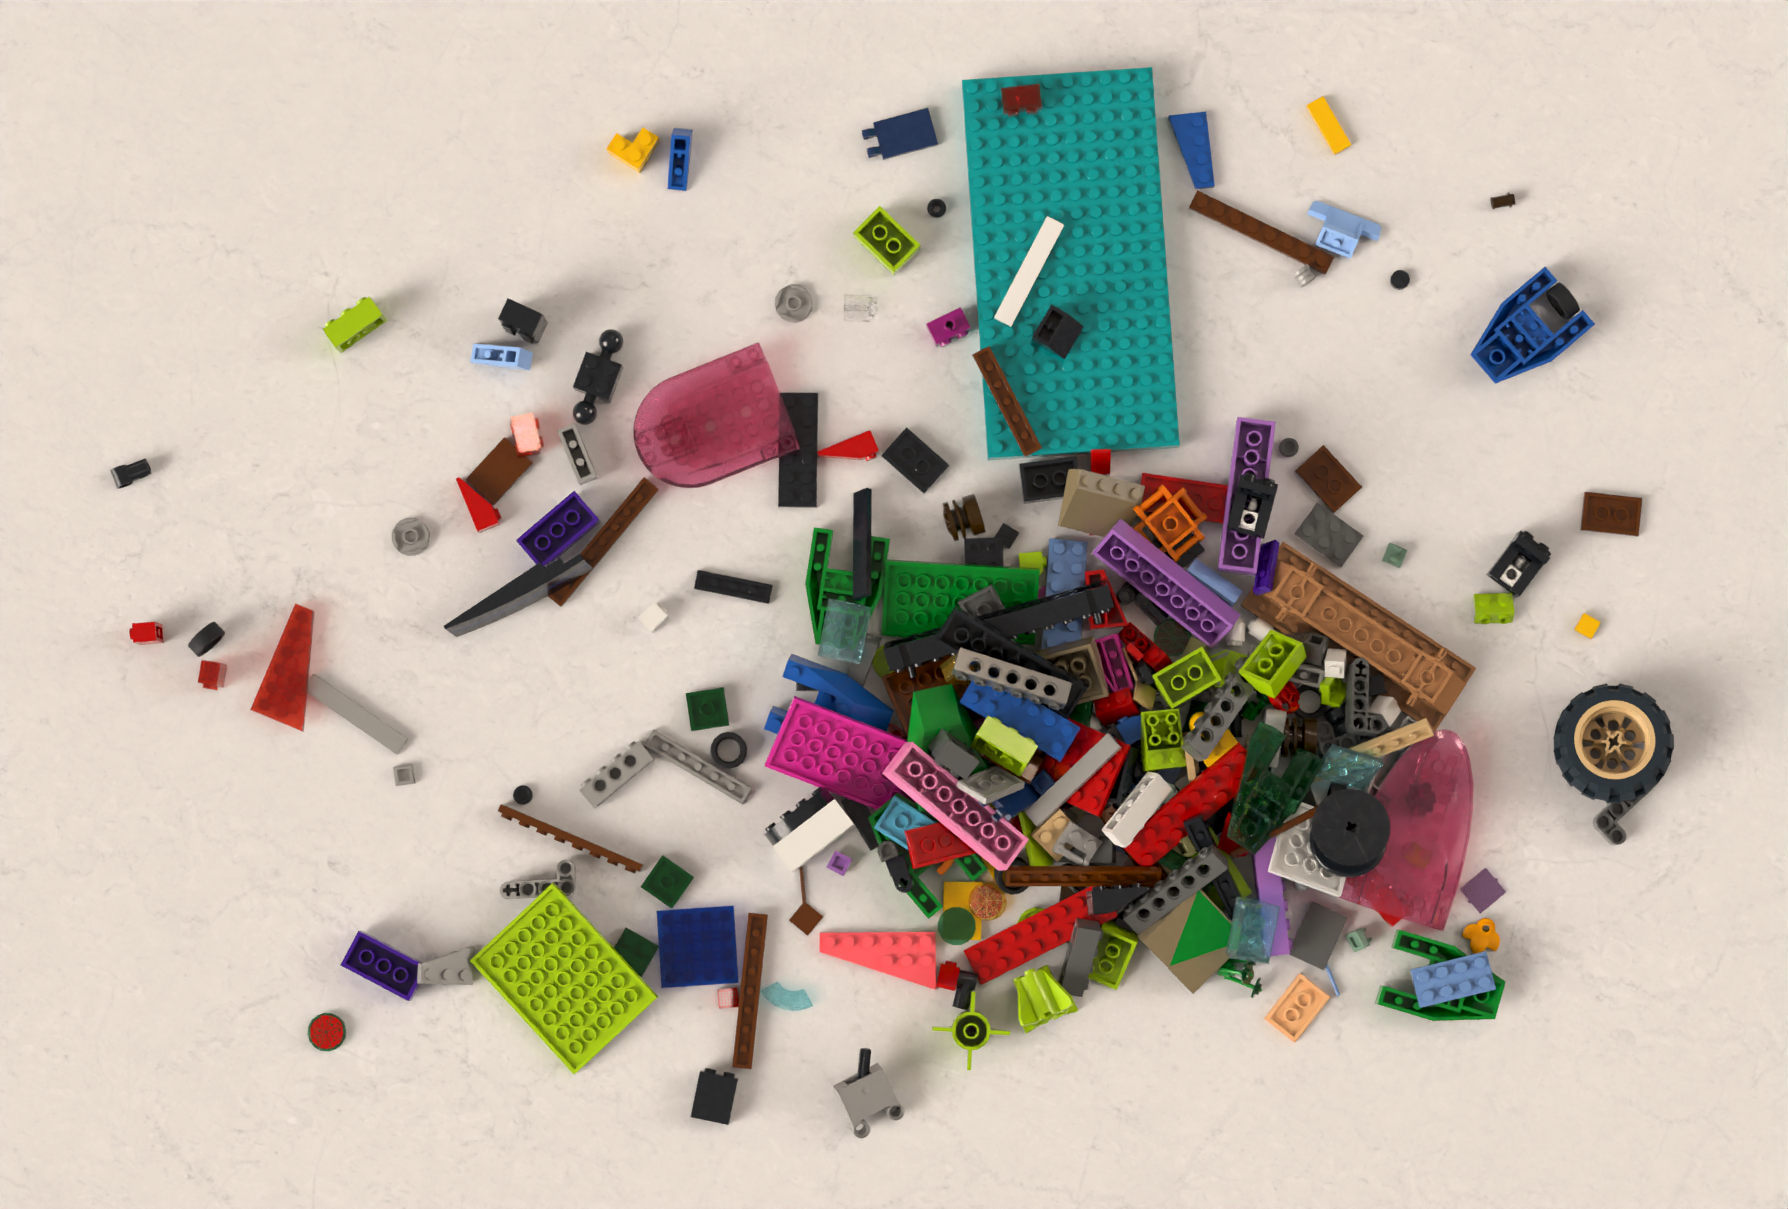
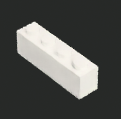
[1102,771,1172,848]

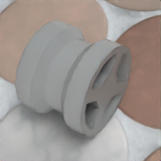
[1293,264,1317,288]

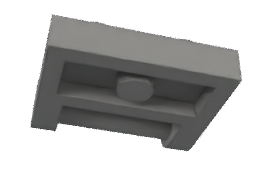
[1052,821,1102,866]

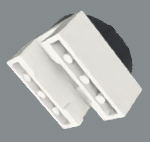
[764,787,854,872]

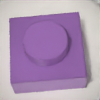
[826,850,852,876]

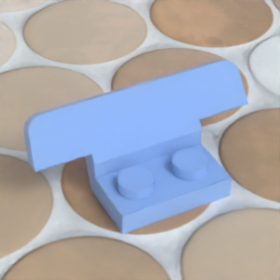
[1307,201,1381,259]

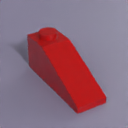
[817,430,879,461]
[456,477,502,533]

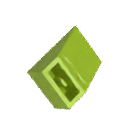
[1140,708,1186,772]

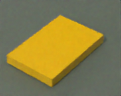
[942,881,982,940]

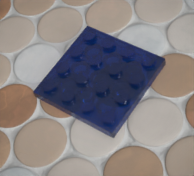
[657,906,739,988]

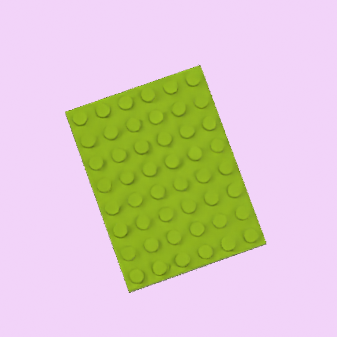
[470,882,658,1075]

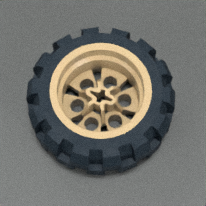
[1553,683,1674,803]

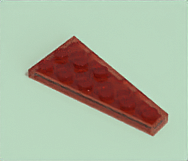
[250,603,314,732]

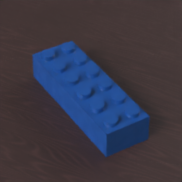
[960,670,1080,763]

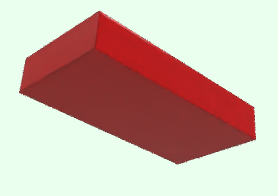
[1125,643,1144,664]

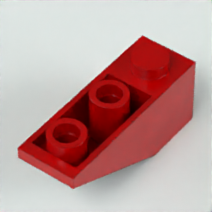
[1118,622,1173,673]

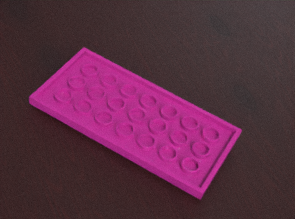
[765,696,915,810]

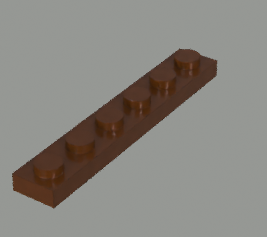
[972,346,1042,457]

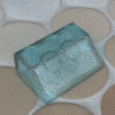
[818,599,871,664]
[1226,897,1280,964]

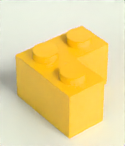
[606,127,660,173]

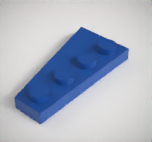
[1168,112,1215,190]

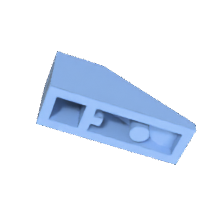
[471,344,533,371]

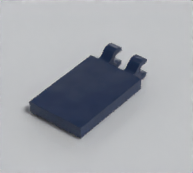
[862,108,938,160]
[978,782,1041,822]

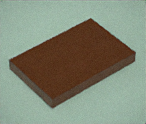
[466,437,533,505]
[1295,445,1362,513]
[1580,492,1642,537]

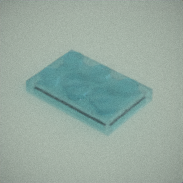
[1313,744,1383,790]

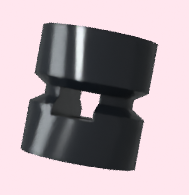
[1323,701,1359,737]

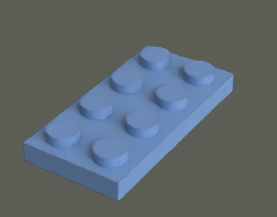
[1410,951,1496,1008]

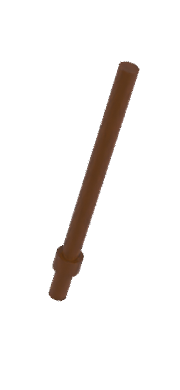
[1230,805,1319,859]

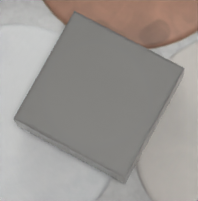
[393,764,415,786]

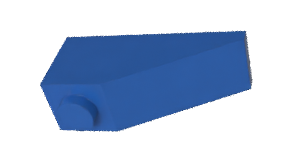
[667,128,693,191]
[1115,716,1141,745]

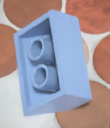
[1186,558,1242,607]

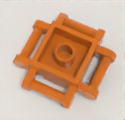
[1133,485,1207,562]

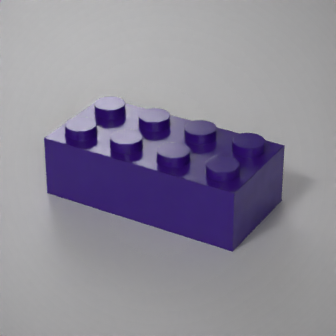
[516,491,601,567]
[341,930,422,1001]

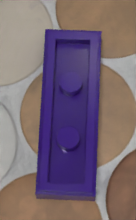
[1253,540,1280,596]

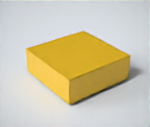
[1574,613,1601,639]

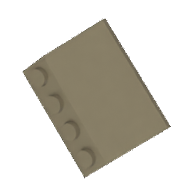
[1058,469,1145,537]
[1034,636,1109,704]

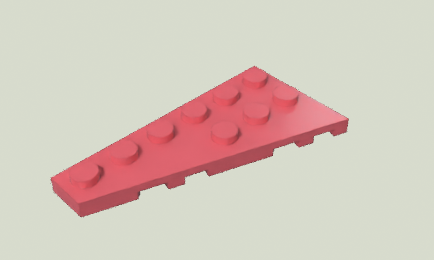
[820,932,936,990]

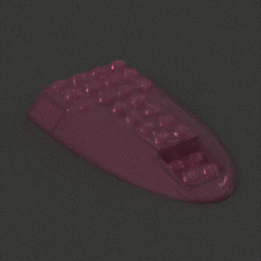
[1338,729,1474,931]

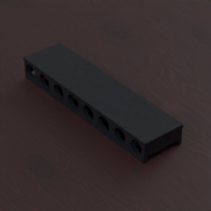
[935,605,1088,720]

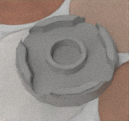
[775,284,813,323]
[392,518,430,556]

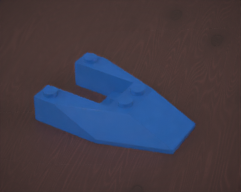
[1470,267,1595,384]
[764,654,894,734]

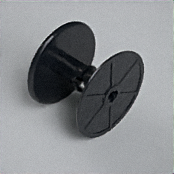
[1309,789,1390,878]

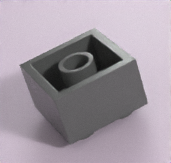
[928,729,980,780]

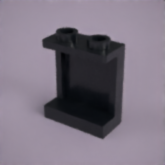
[691,1068,739,1125]

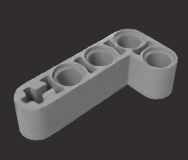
[500,859,577,899]

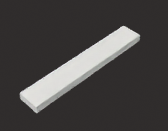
[994,216,1064,327]

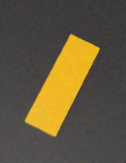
[1306,96,1351,155]

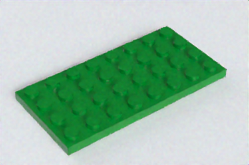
[881,559,1040,645]

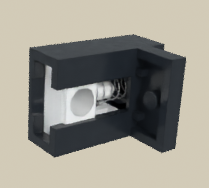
[1227,473,1278,539]
[1486,531,1552,598]

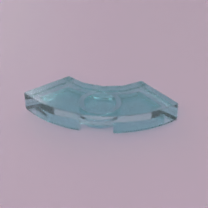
[761,981,813,1011]

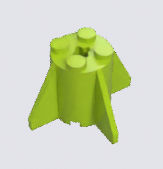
[1013,965,1078,1033]
[932,991,1010,1070]

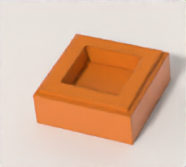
[936,859,954,875]

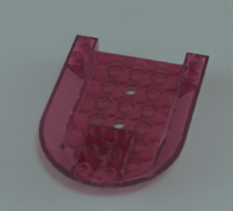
[633,342,800,488]

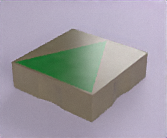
[1137,889,1248,994]

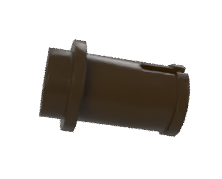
[1490,193,1515,209]

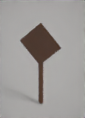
[789,867,823,936]

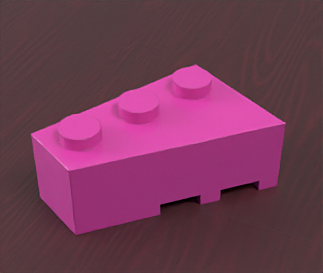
[1095,633,1135,692]

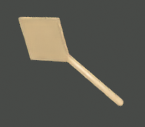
[1122,647,1157,711]

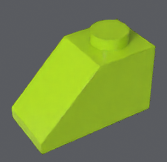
[1019,551,1047,576]

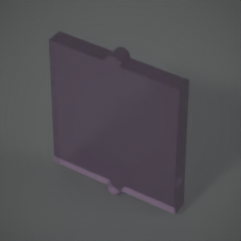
[1460,868,1506,914]

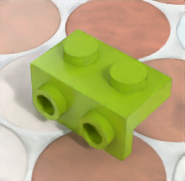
[1473,593,1515,625]
[1319,677,1346,707]

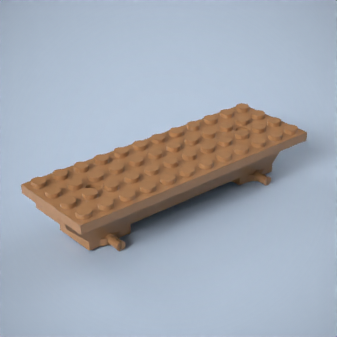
[1240,542,1476,733]

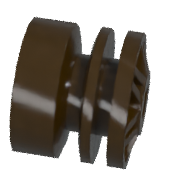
[943,494,986,542]
[1280,717,1317,759]

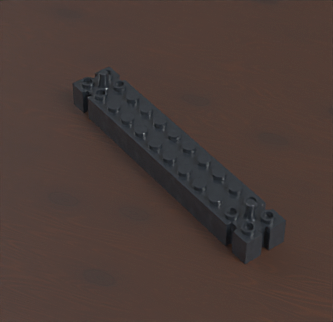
[883,579,1114,678]

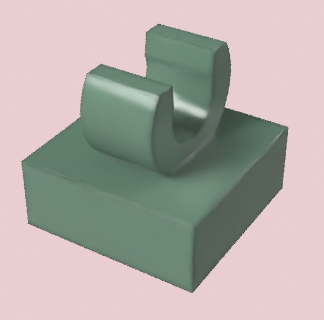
[1382,543,1407,568]
[1345,928,1372,952]

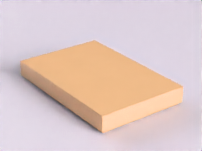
[1264,973,1330,1043]

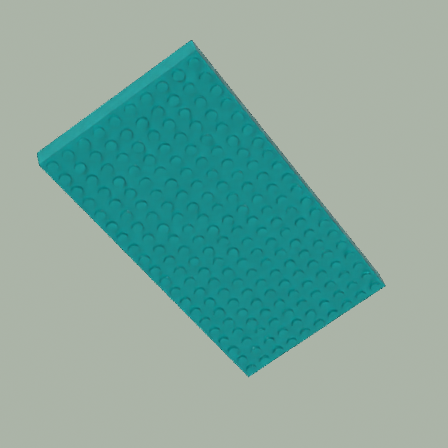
[962,67,1180,461]

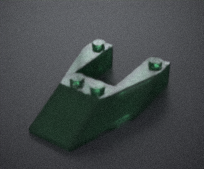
[1227,722,1325,855]

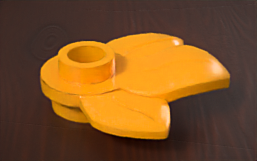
[1462,918,1500,954]

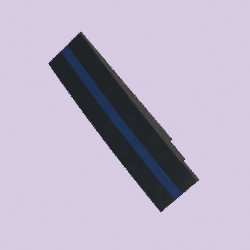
[444,554,594,637]

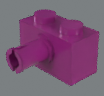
[926,307,971,347]

